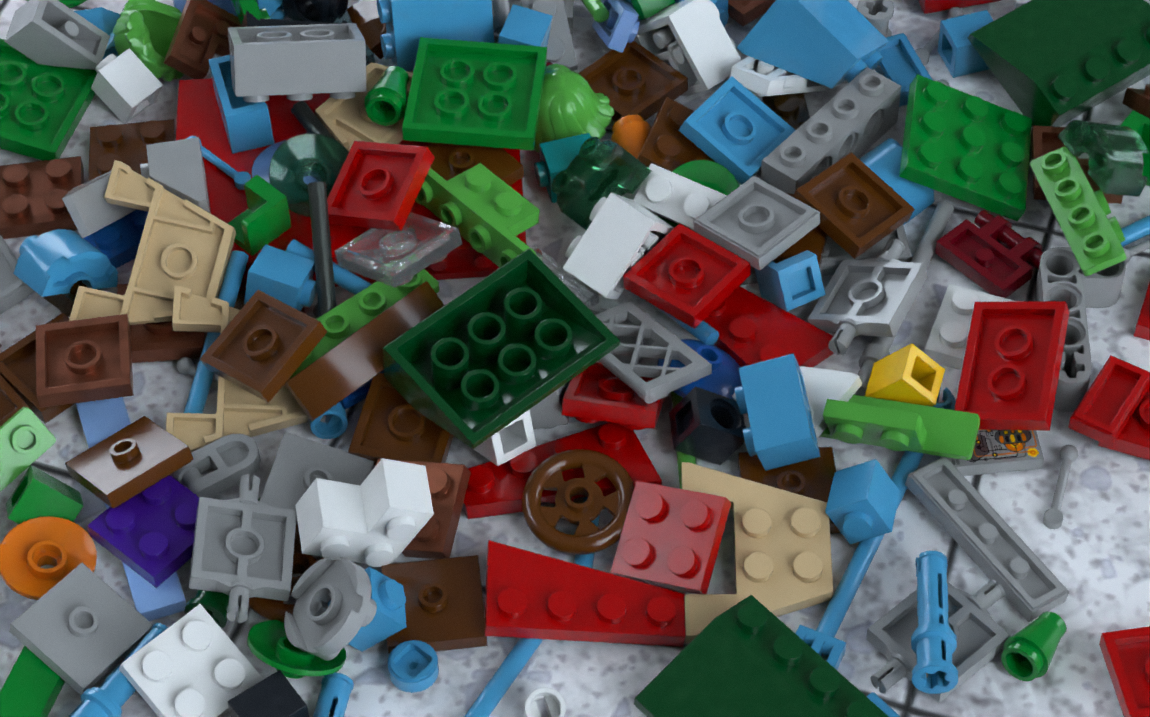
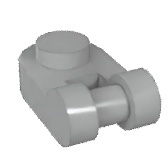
[173,434,261,499]

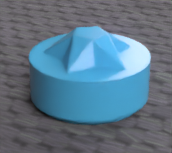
[387,640,439,693]

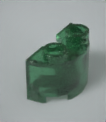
[1058,120,1148,197]
[551,137,652,230]

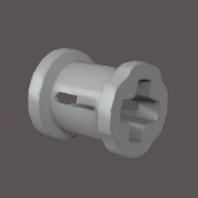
[857,0,894,38]

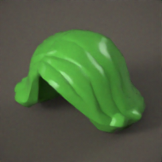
[113,0,184,82]
[534,63,614,153]

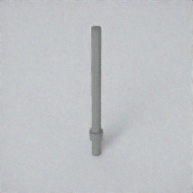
[854,201,954,396]

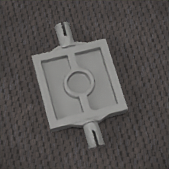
[808,239,928,355]
[189,474,297,623]
[866,580,1011,703]

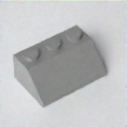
[228,23,367,103]

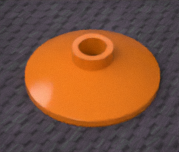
[0,516,97,600]

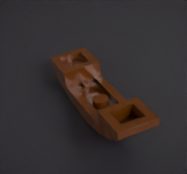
[285,281,445,421]

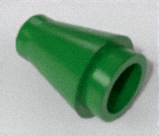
[364,66,409,126]
[1001,611,1067,681]

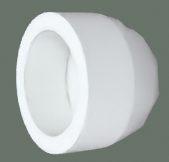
[524,687,566,717]

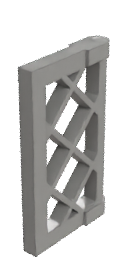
[595,300,712,404]

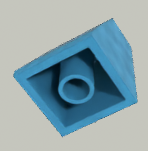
[377,0,494,72]
[737,0,889,89]

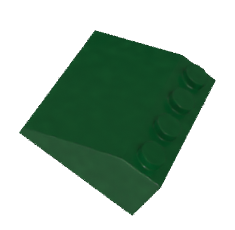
[967,0,1150,127]
[383,249,620,449]
[634,595,889,717]

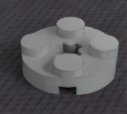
[284,557,377,661]

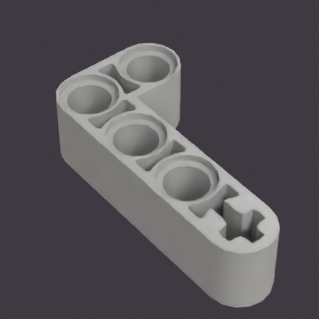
[1035,247,1127,413]

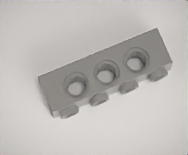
[761,67,901,194]

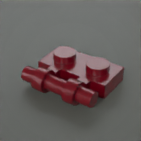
[935,210,1044,298]

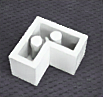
[634,0,742,96]
[563,192,674,300]
[295,458,434,567]

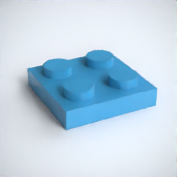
[678,76,796,184]

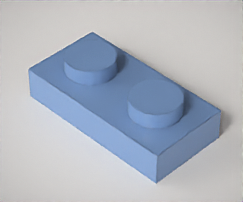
[592,0,640,53]

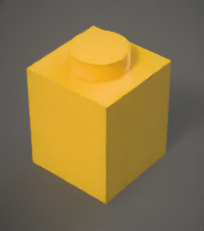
[864,343,945,407]

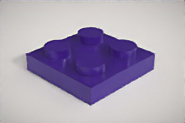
[87,475,200,588]

